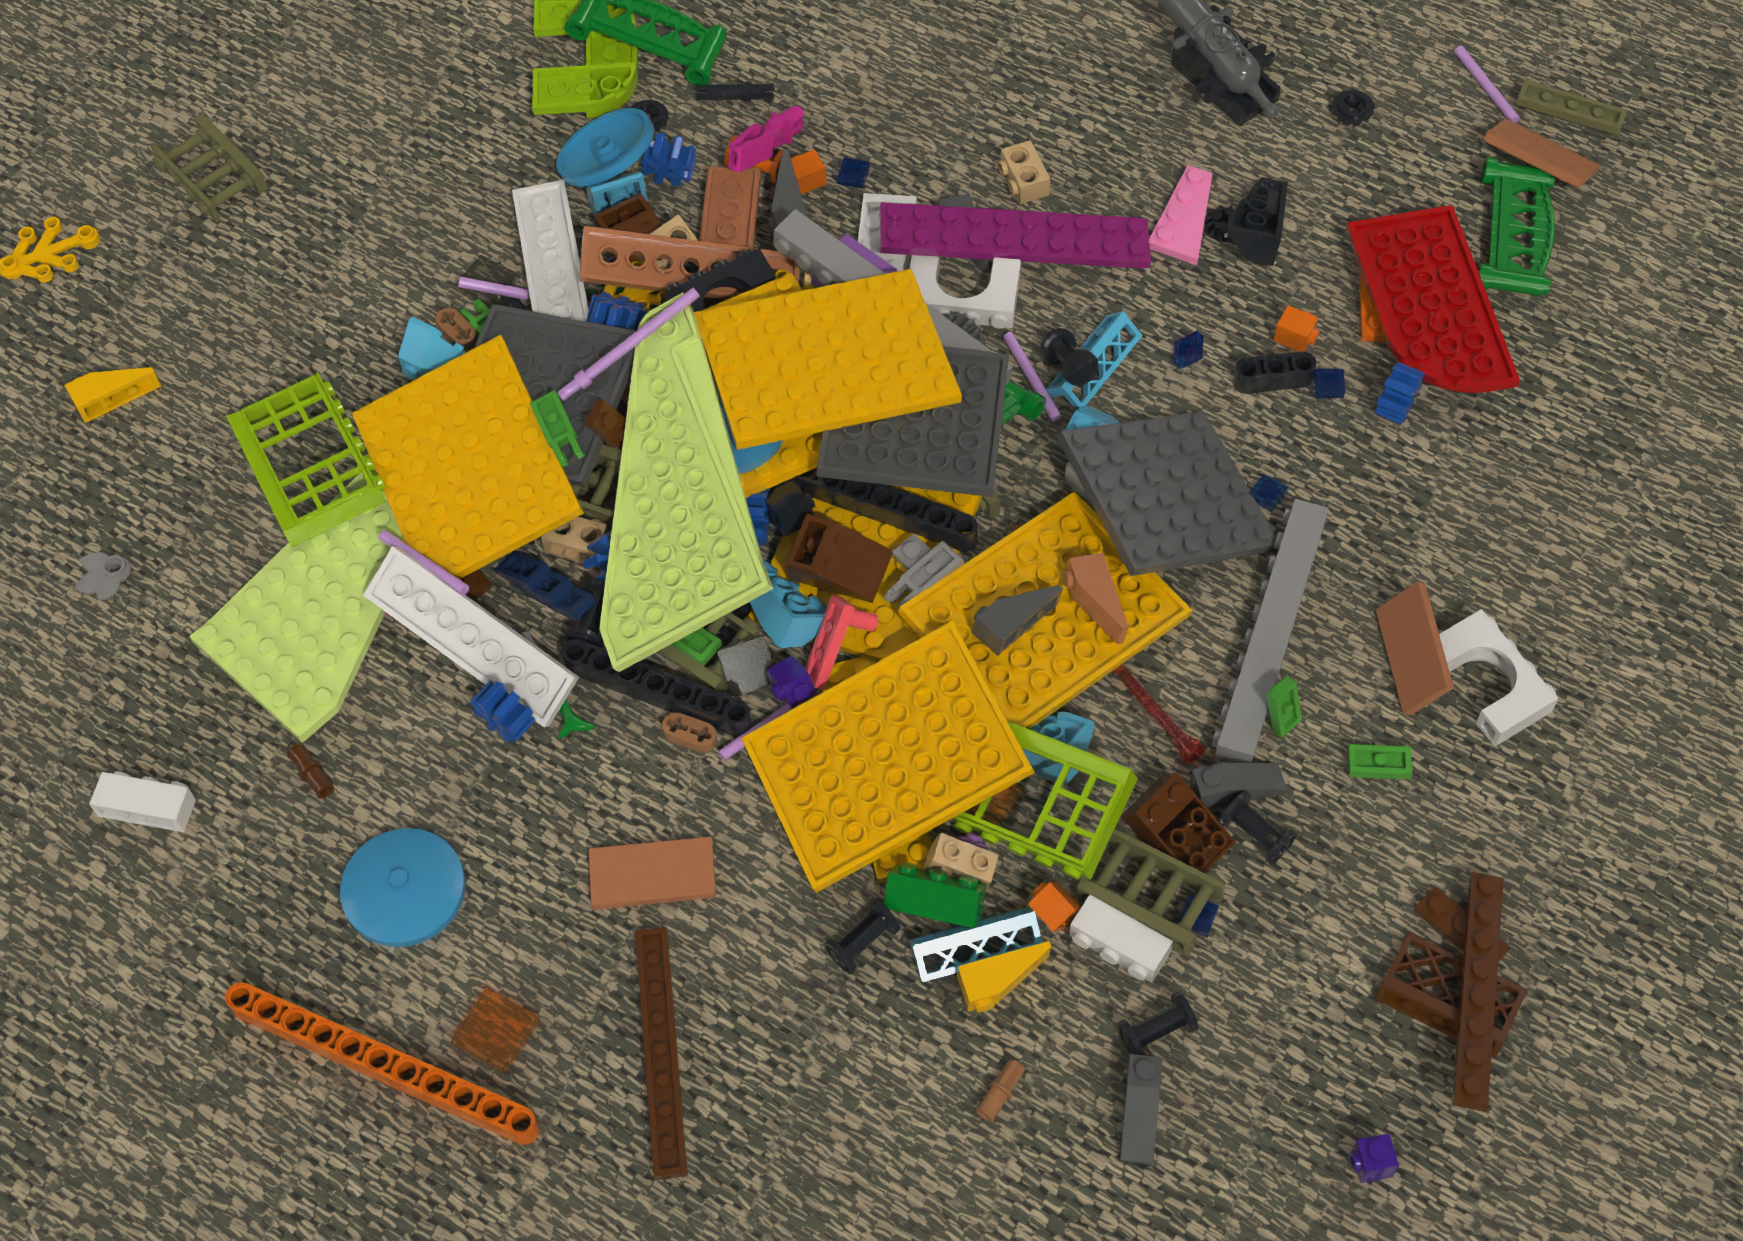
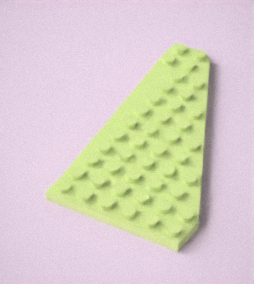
[599,292,774,672]
[189,470,405,743]

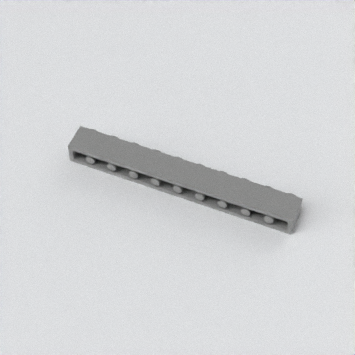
[773,209,1013,384]
[1211,499,1329,763]

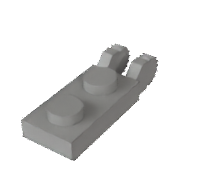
[885,541,964,610]

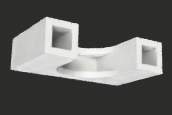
[909,255,1021,329]
[1439,609,1558,746]

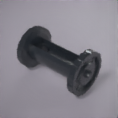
[1041,328,1099,386]
[565,579,605,648]
[1220,791,1297,865]
[823,898,901,975]
[1117,992,1198,1056]

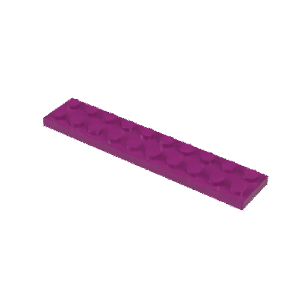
[879,202,1151,268]

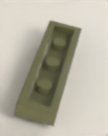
[1516,79,1628,136]

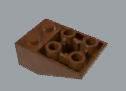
[594,193,662,263]
[786,514,892,603]
[1121,772,1236,873]

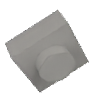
[892,533,931,571]

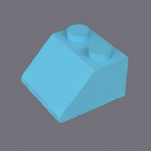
[586,171,648,215]

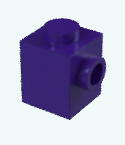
[766,656,816,709]
[1350,1133,1399,1183]

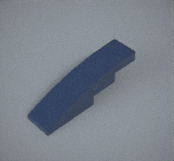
[494,551,596,621]

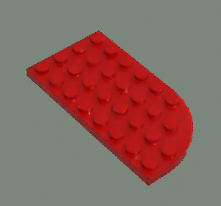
[1346,205,1520,393]

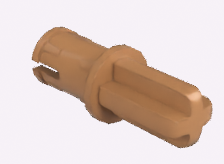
[975,1059,1025,1122]

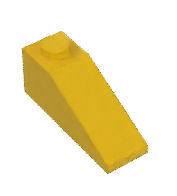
[64,367,161,423]
[956,941,1051,1012]

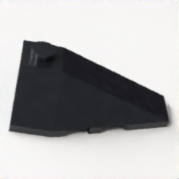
[1226,177,1288,266]

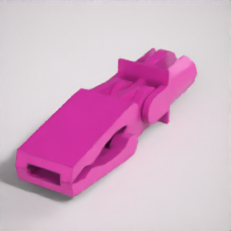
[728,106,804,172]

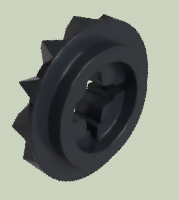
[1332,90,1375,126]
[631,100,669,133]
[1204,205,1233,242]

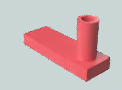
[805,595,878,690]

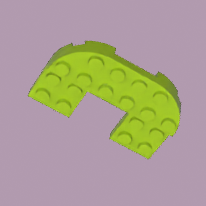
[532,0,638,119]

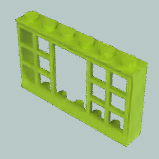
[226,372,386,547]
[948,721,1138,880]

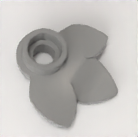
[75,552,131,601]

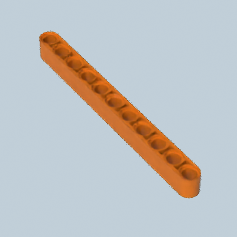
[225,982,540,1145]

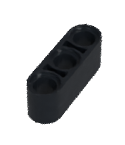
[1233,352,1316,394]

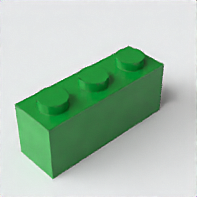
[884,863,987,928]

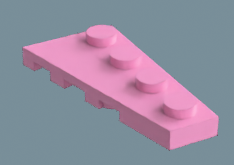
[1149,165,1212,265]

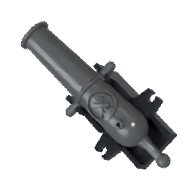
[1158,0,1281,126]

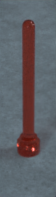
[1113,665,1206,764]

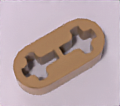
[435,308,478,351]
[662,712,718,753]

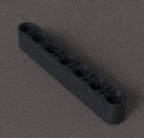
[794,468,979,552]
[562,639,752,737]

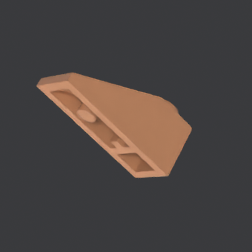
[1062,553,1129,644]

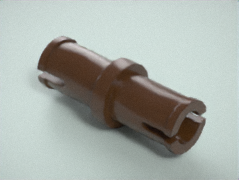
[287,743,334,798]

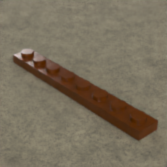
[1452,872,1504,1112]
[635,927,688,1180]

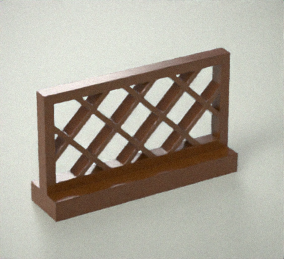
[1375,932,1527,1059]

